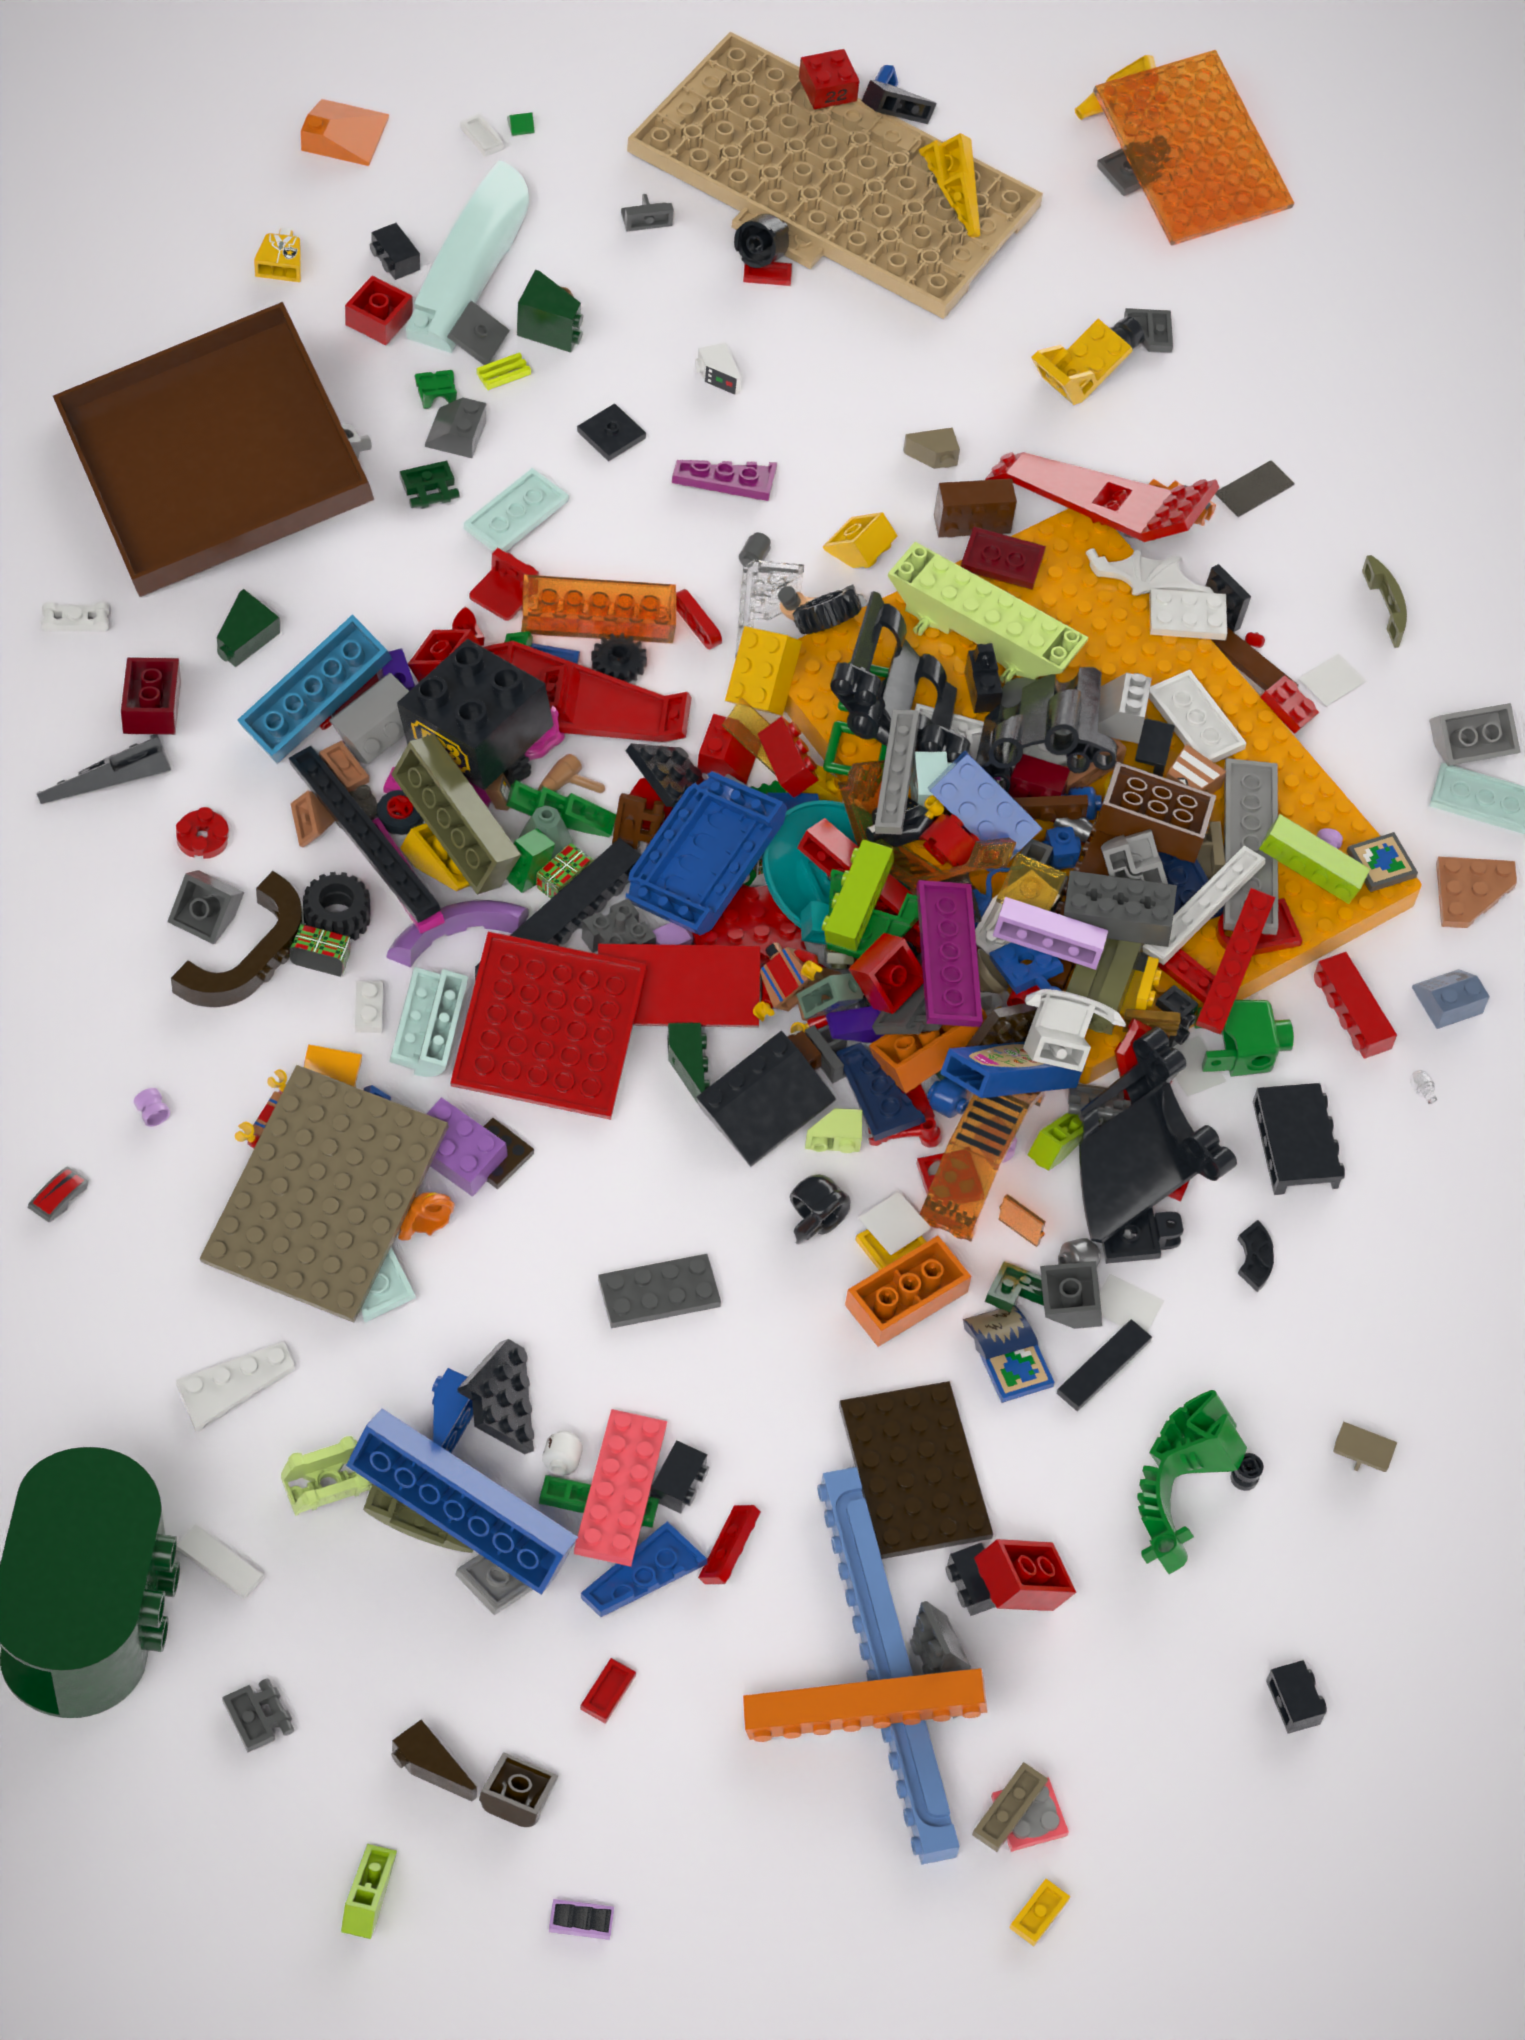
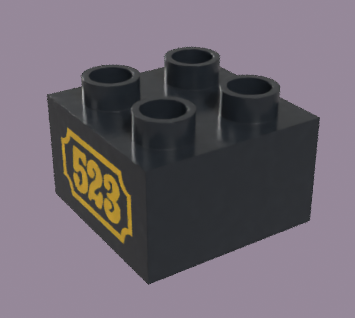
[397,639,554,790]

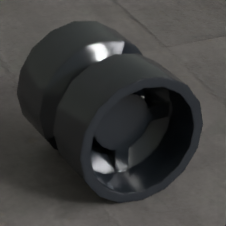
[1109,316,1145,349]

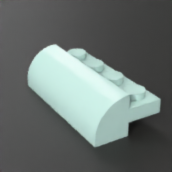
[389,967,469,1077]

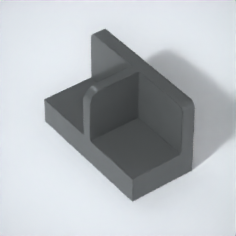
[621,194,674,232]
[805,1025,848,1084]

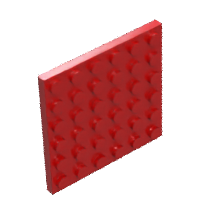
[450,931,647,1120]

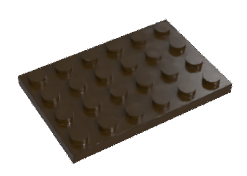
[839,1381,993,1559]

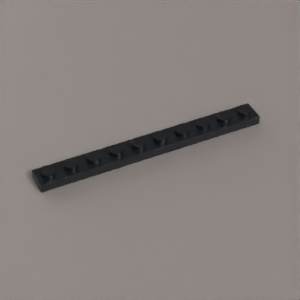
[288,746,441,923]

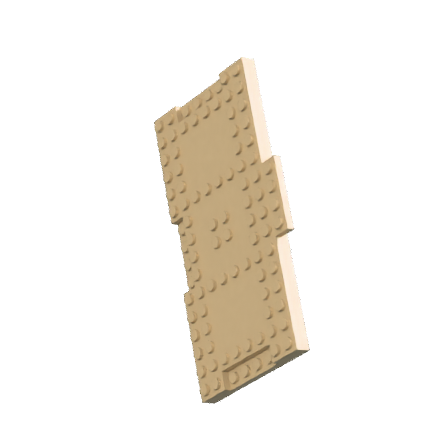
[627,31,1043,319]

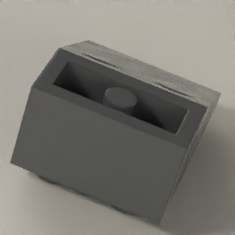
[910,1601,971,1675]

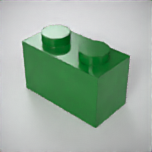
[506,828,555,893]

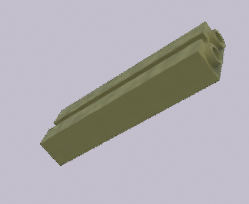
[1066,938,1144,1035]

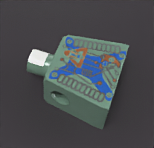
[796,973,864,1019]

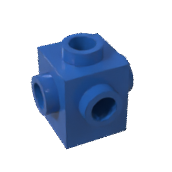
[1042,827,1081,870]

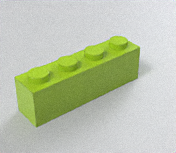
[1259,814,1370,904]
[822,840,894,951]

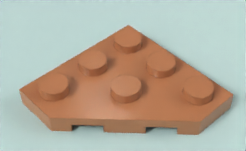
[1436,856,1517,928]

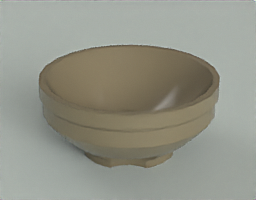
[977,949,1009,994]

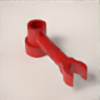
[868,1117,942,1148]

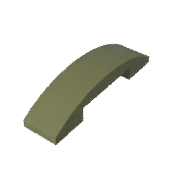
[1362,555,1407,648]
[363,1483,473,1553]

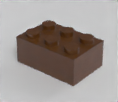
[933,479,1017,538]

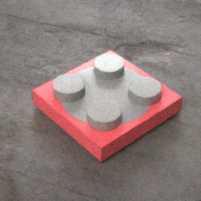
[991,1777,1069,1852]

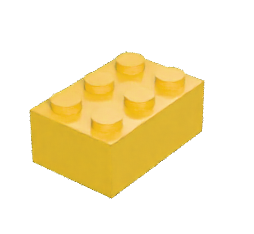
[725,626,802,716]

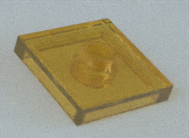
[996,853,1067,911]

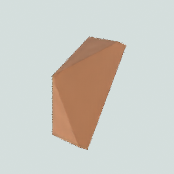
[290,790,335,848]

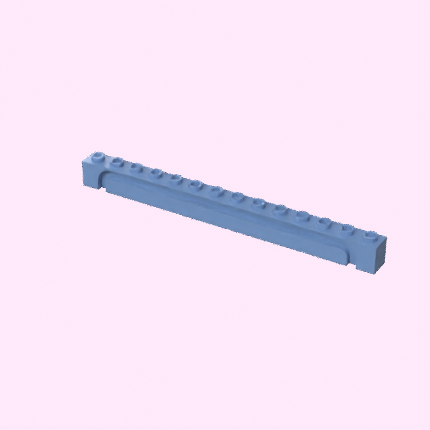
[817,1467,960,1865]

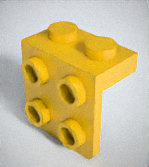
[1119,957,1162,1015]

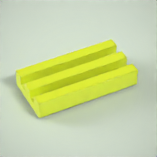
[476,352,531,390]

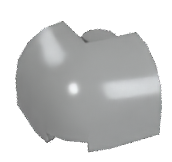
[1101,829,1168,884]

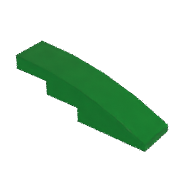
[506,780,616,838]

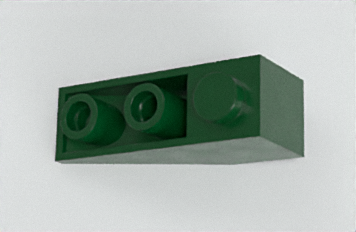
[667,1023,710,1105]

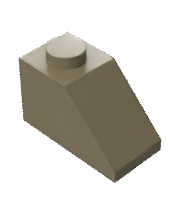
[903,427,960,469]

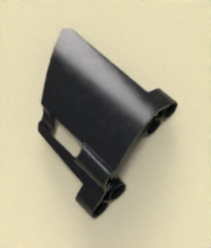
[1079,1027,1237,1243]

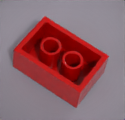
[974,1539,1077,1611]

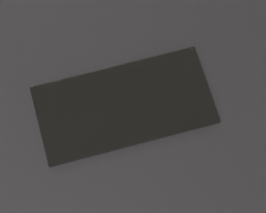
[1215,460,1295,517]

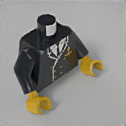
[865,795,944,847]

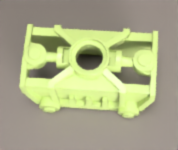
[281,1436,372,1516]

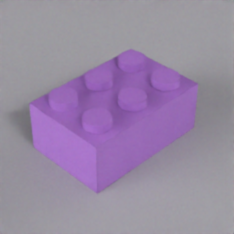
[427,1097,508,1197]

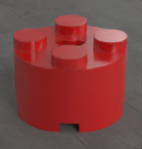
[919,814,982,874]

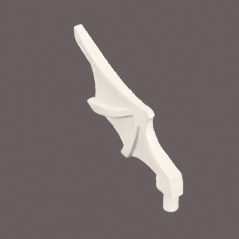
[1086,548,1214,596]

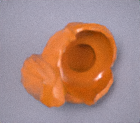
[398,1192,455,1241]

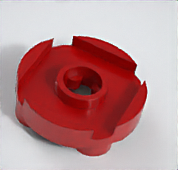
[176,807,229,859]

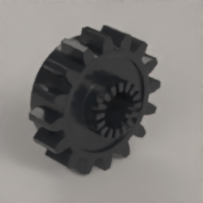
[591,633,647,683]

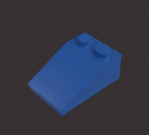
[432,1368,473,1454]

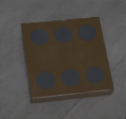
[483,1118,534,1190]

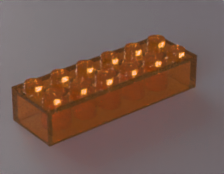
[521,575,676,644]

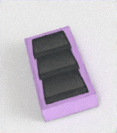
[549,1899,614,1940]

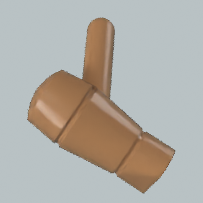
[538,754,605,793]

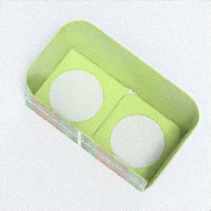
[537,843,594,899]

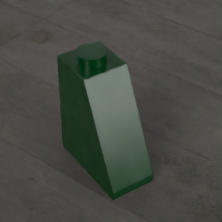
[217,589,280,667]

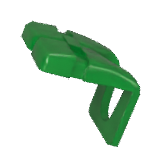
[414,370,457,409]

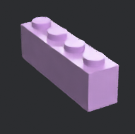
[993,897,1108,970]

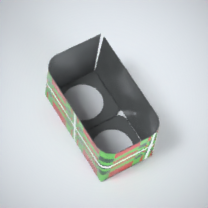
[290,924,350,977]

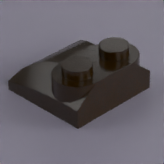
[479,1752,559,1827]

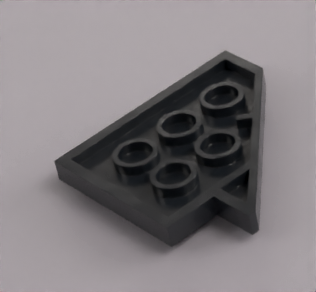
[457,1339,534,1455]

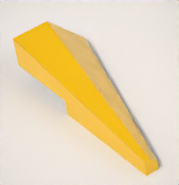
[919,133,981,238]

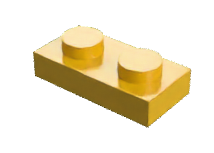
[1009,1878,1071,1946]

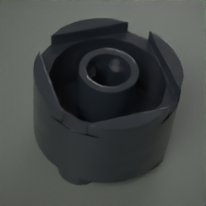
[734,214,789,268]

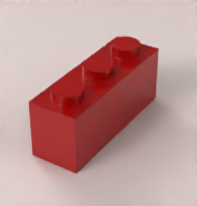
[757,716,819,798]

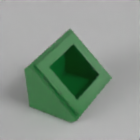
[507,112,535,136]

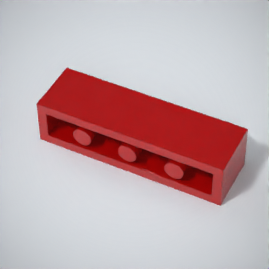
[1314,952,1397,1059]

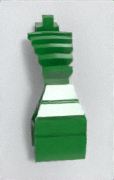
[1137,1390,1247,1575]

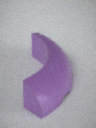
[386,900,529,968]

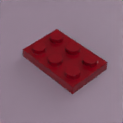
[961,527,1046,590]

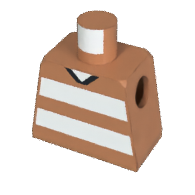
[1166,744,1226,794]

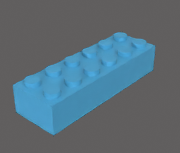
[237,614,392,764]

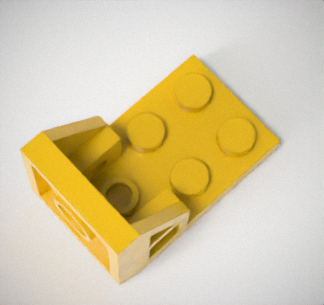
[1031,318,1133,405]

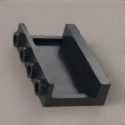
[1252,1083,1345,1195]

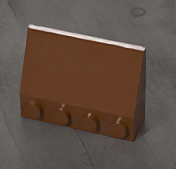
[1094,762,1216,863]

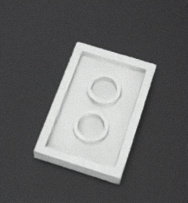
[1149,589,1227,640]

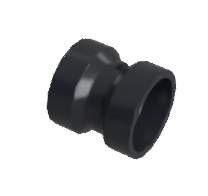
[1230,1453,1264,1491]

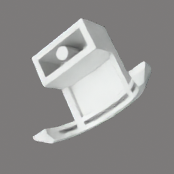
[1023,989,1126,1072]

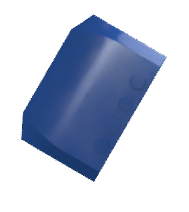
[625,771,787,936]

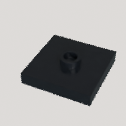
[577,403,646,462]

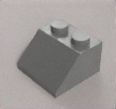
[425,397,487,458]
[167,870,244,944]
[1040,1261,1102,1329]

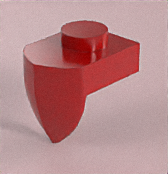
[452,606,485,646]

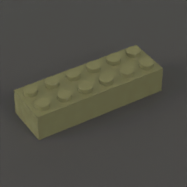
[391,734,521,895]

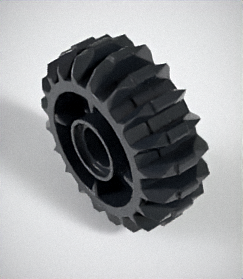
[793,588,861,634]

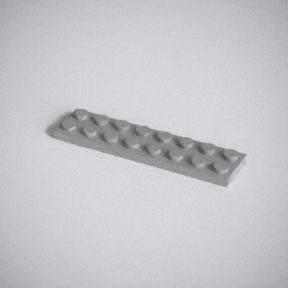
[1223,758,1278,935]

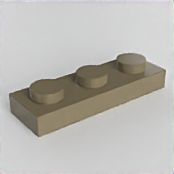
[972,1762,1048,1852]

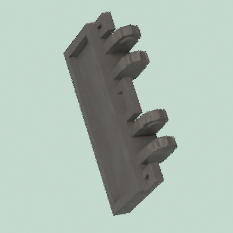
[872,953,942,1034]

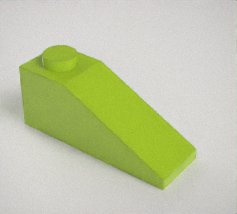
[1027,1113,1100,1171]
[341,1844,397,1939]

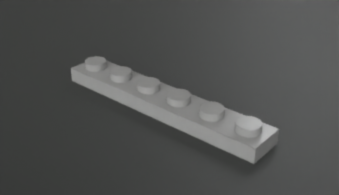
[875,710,920,834]

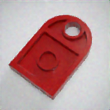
[1216,898,1302,955]

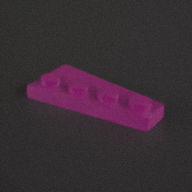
[672,460,778,501]

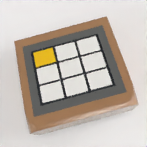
[485,773,511,811]

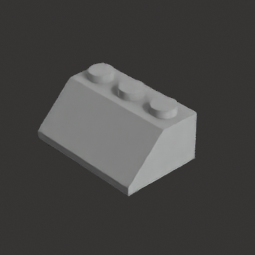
[329,673,409,764]
[1098,673,1152,744]
[1429,703,1521,766]

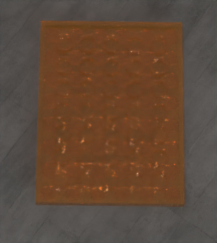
[1093,49,1295,246]

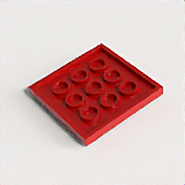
[691,885,806,970]

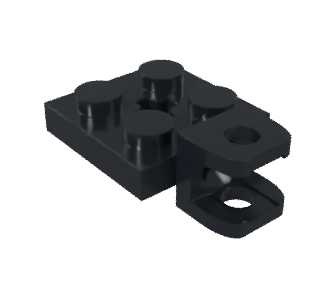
[1102,1207,1184,1264]

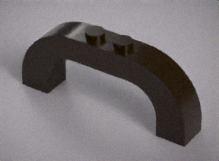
[171,870,302,1007]

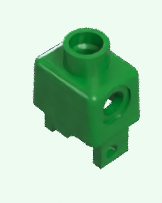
[1194,1000,1294,1077]

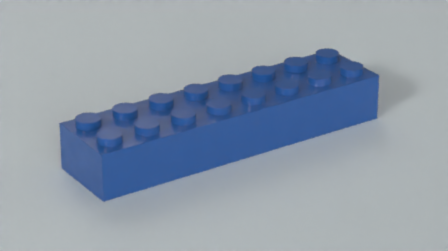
[346,1408,578,1595]

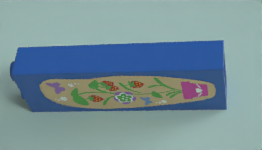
[940,1041,1086,1098]

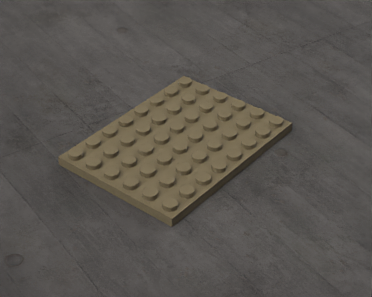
[199,1065,449,1323]

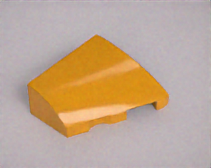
[304,1044,362,1087]

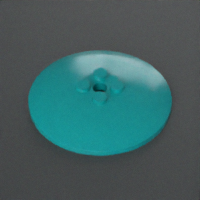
[762,800,911,928]

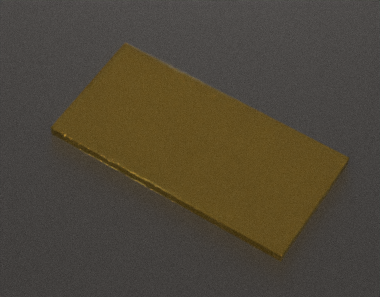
[722,698,776,776]

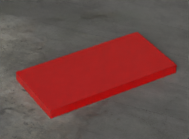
[598,944,760,1028]

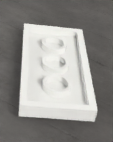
[1148,670,1247,763]

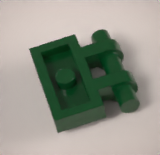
[399,460,460,509]

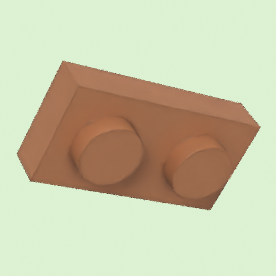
[319,741,369,793]

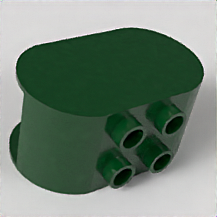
[0,1447,180,1718]

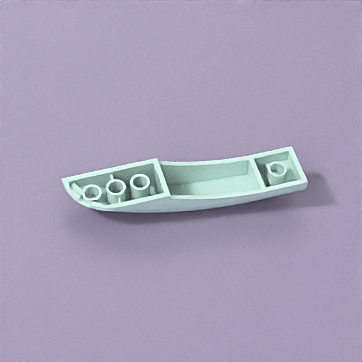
[405,160,529,353]

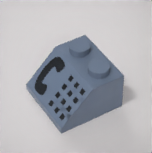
[1412,969,1490,1029]

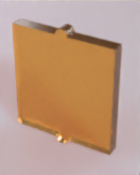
[998,1194,1046,1247]

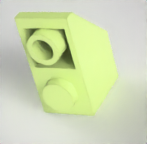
[805,1108,862,1153]

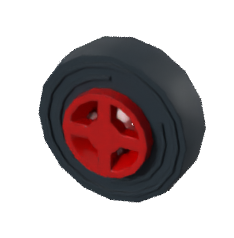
[376,790,423,835]

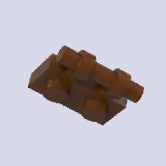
[612,793,665,850]

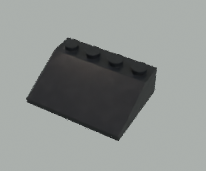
[696,1030,836,1167]

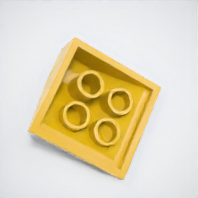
[400,823,470,892]

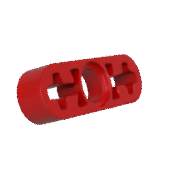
[672,589,722,650]

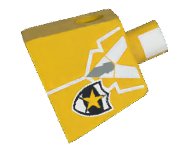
[254,228,301,282]

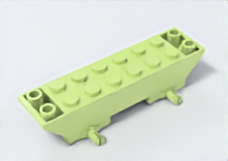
[888,542,1089,684]

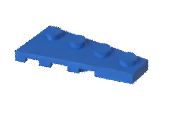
[581,1521,707,1617]

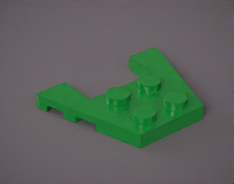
[827,869,919,959]

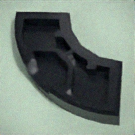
[1237,1220,1274,1292]

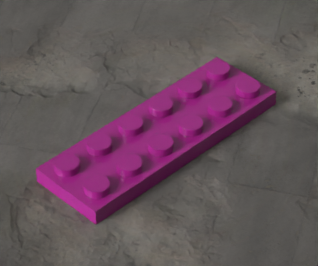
[916,880,983,1027]

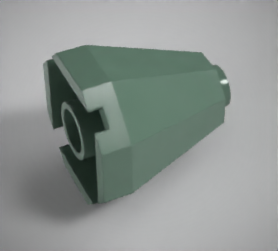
[518,806,574,861]

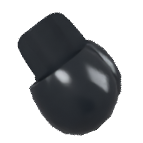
[789,1174,851,1245]

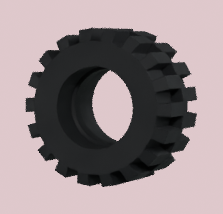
[303,872,371,941]

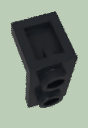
[1155,985,1199,1049]

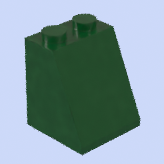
[517,269,584,353]

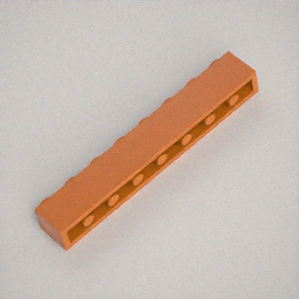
[743,1668,988,1742]

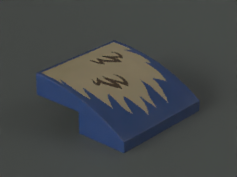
[963,1305,1038,1360]

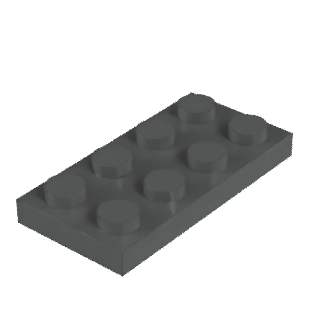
[598,1254,721,1329]

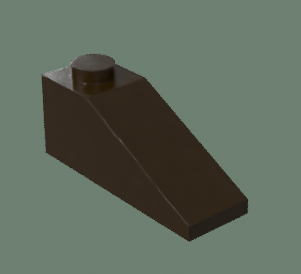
[391,1719,477,1802]

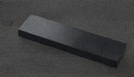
[1056,1319,1152,1412]

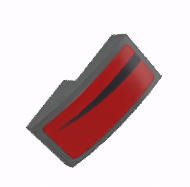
[27,1166,89,1222]

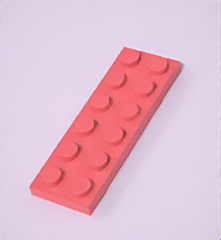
[574,1409,667,1567]

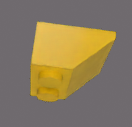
[822,512,898,568]

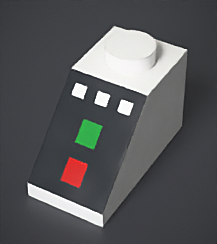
[695,342,741,395]

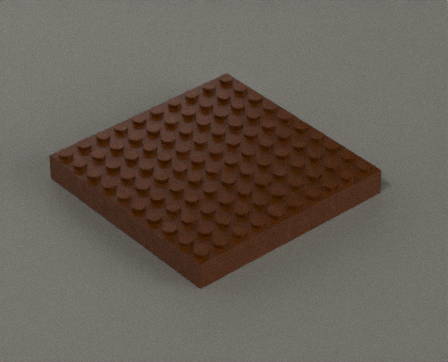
[53,302,375,597]

